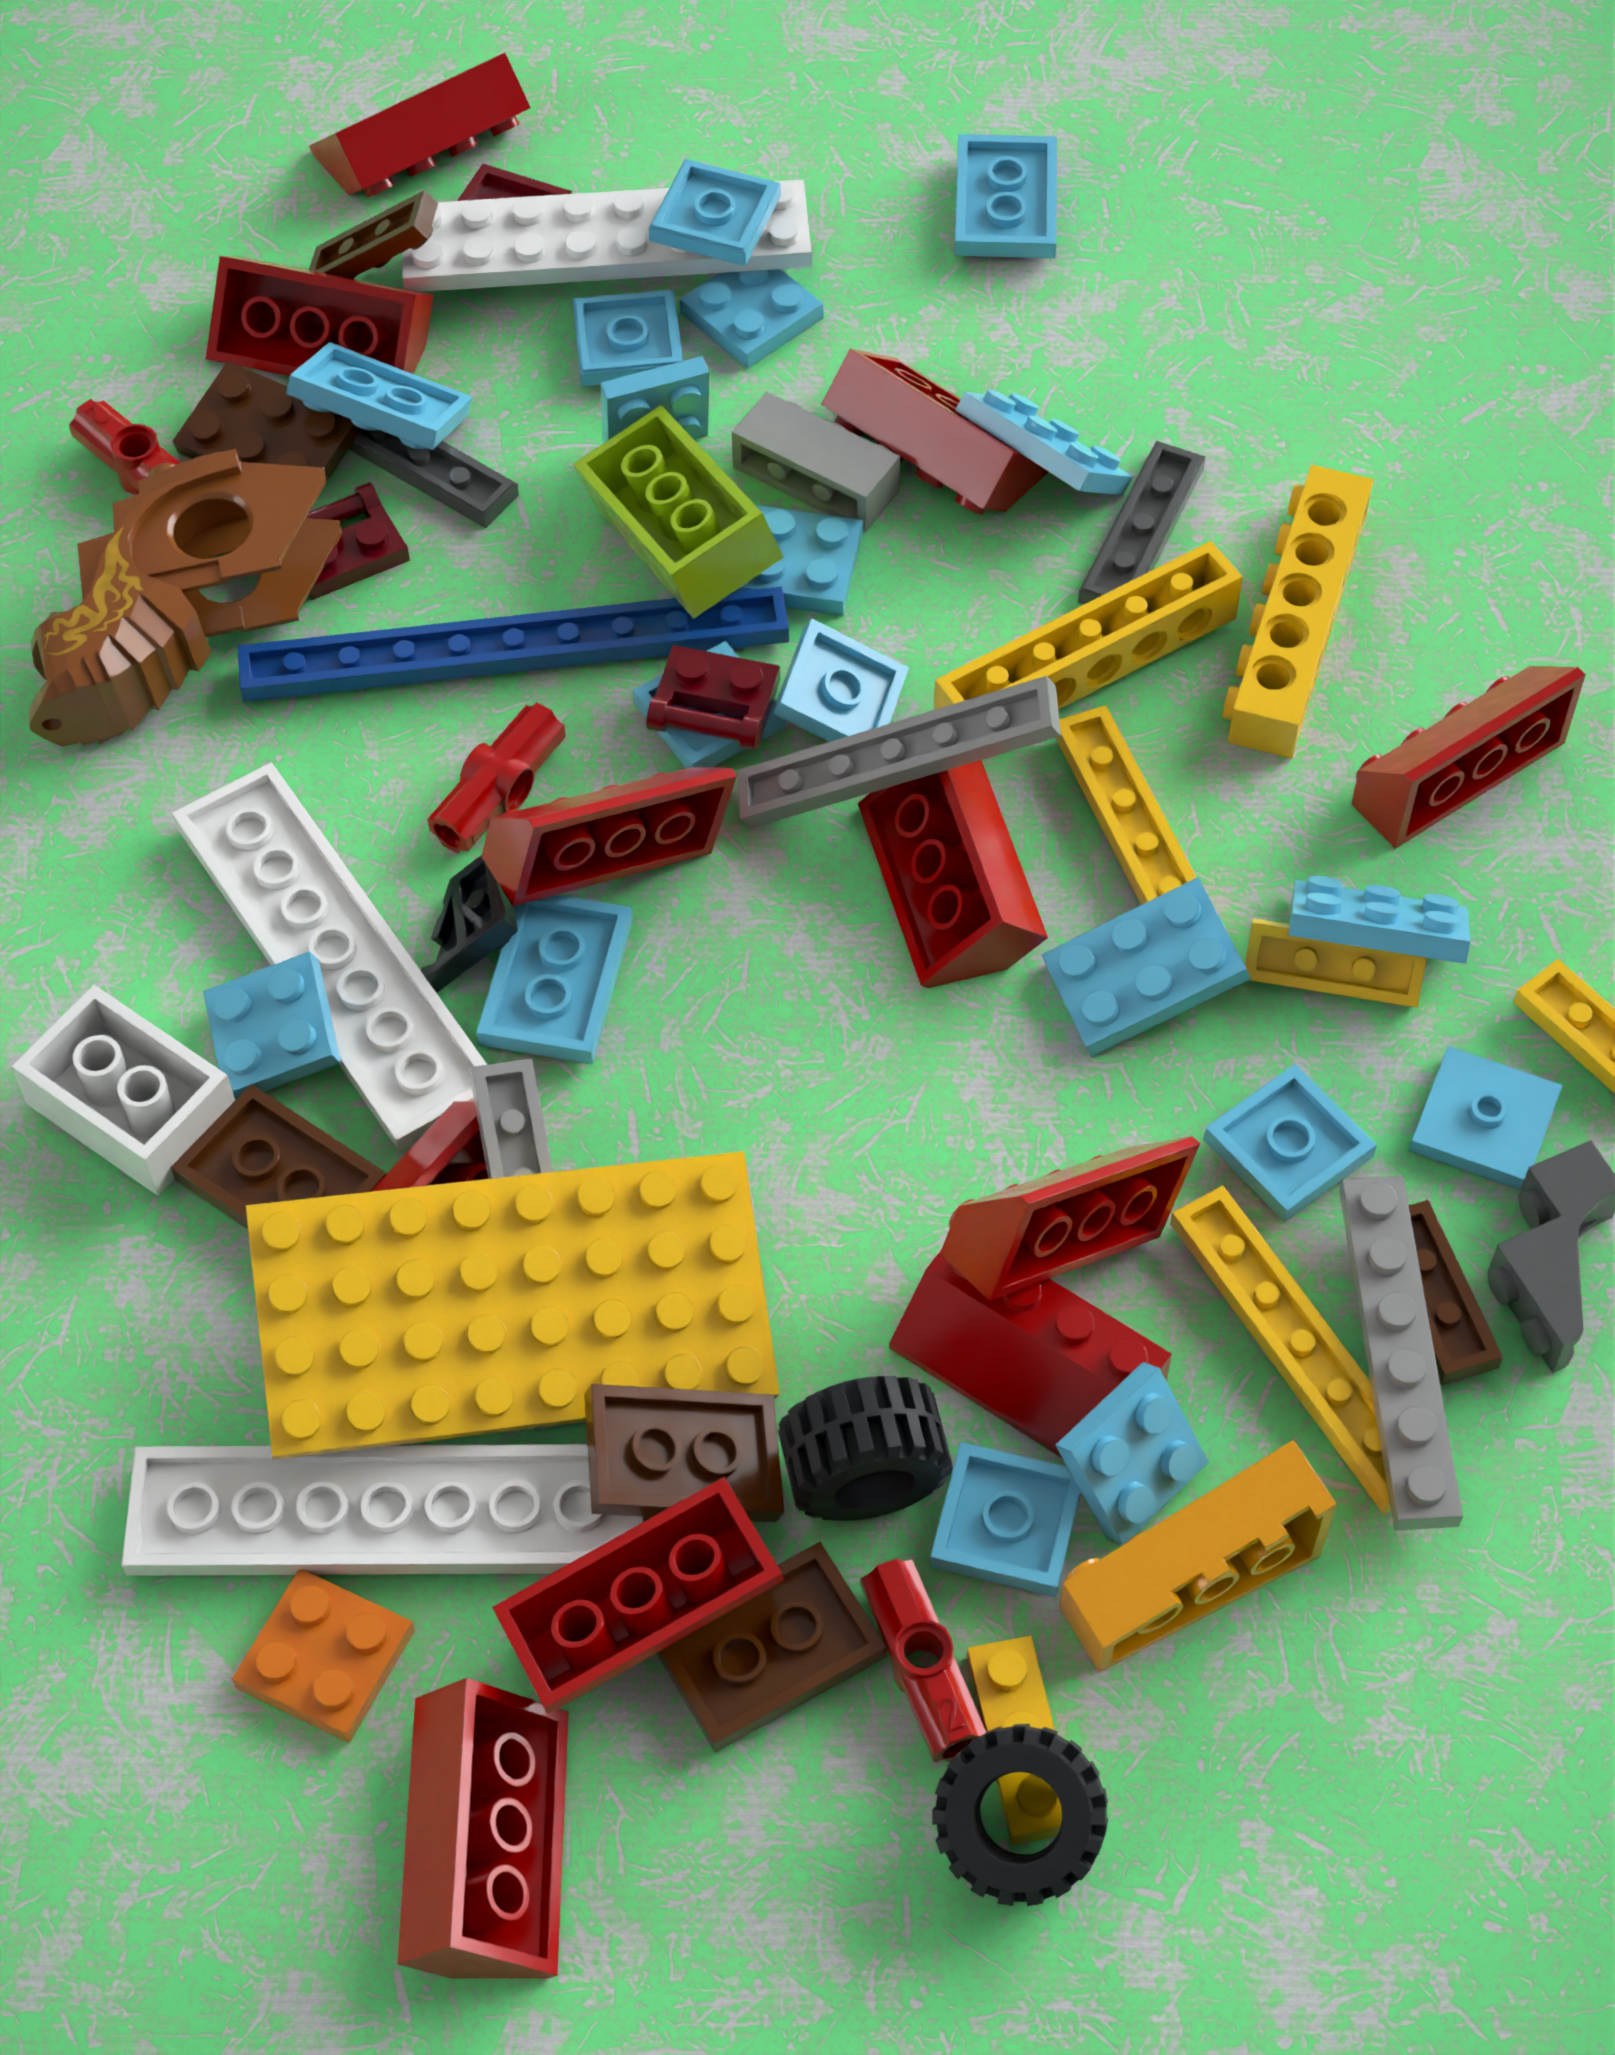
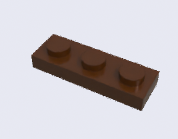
[309,190,438,279]
[1409,1200,1503,1386]

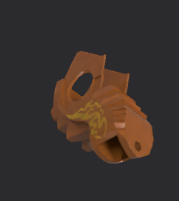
[28,449,342,747]

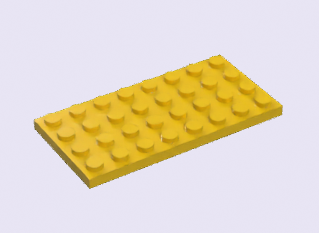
[246,1151,780,1460]

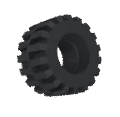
[778,1376,953,1521]
[932,1724,1108,1906]

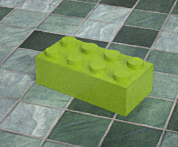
[573,405,784,619]

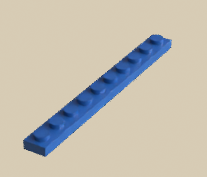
[238,586,789,702]

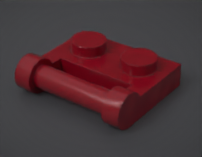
[306,482,410,600]
[646,645,780,751]

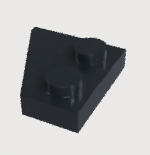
[420,855,518,993]

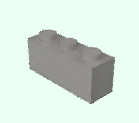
[732,392,900,533]

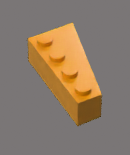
[1059,1440,1337,1672]

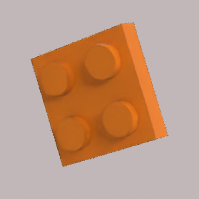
[232,1570,415,1743]

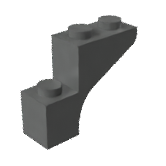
[1487,1140,1615,1373]

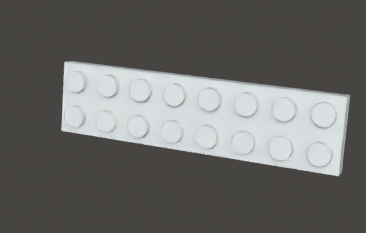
[402,180,812,292]
[172,762,487,1152]
[122,1444,645,1576]

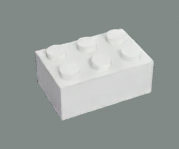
[11,985,235,1196]

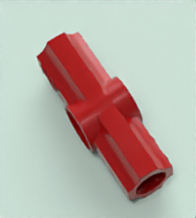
[69,399,180,495]
[427,702,566,853]
[860,1558,986,1762]

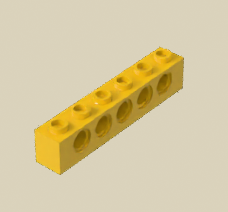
[1222,464,1374,759]
[934,541,1243,710]

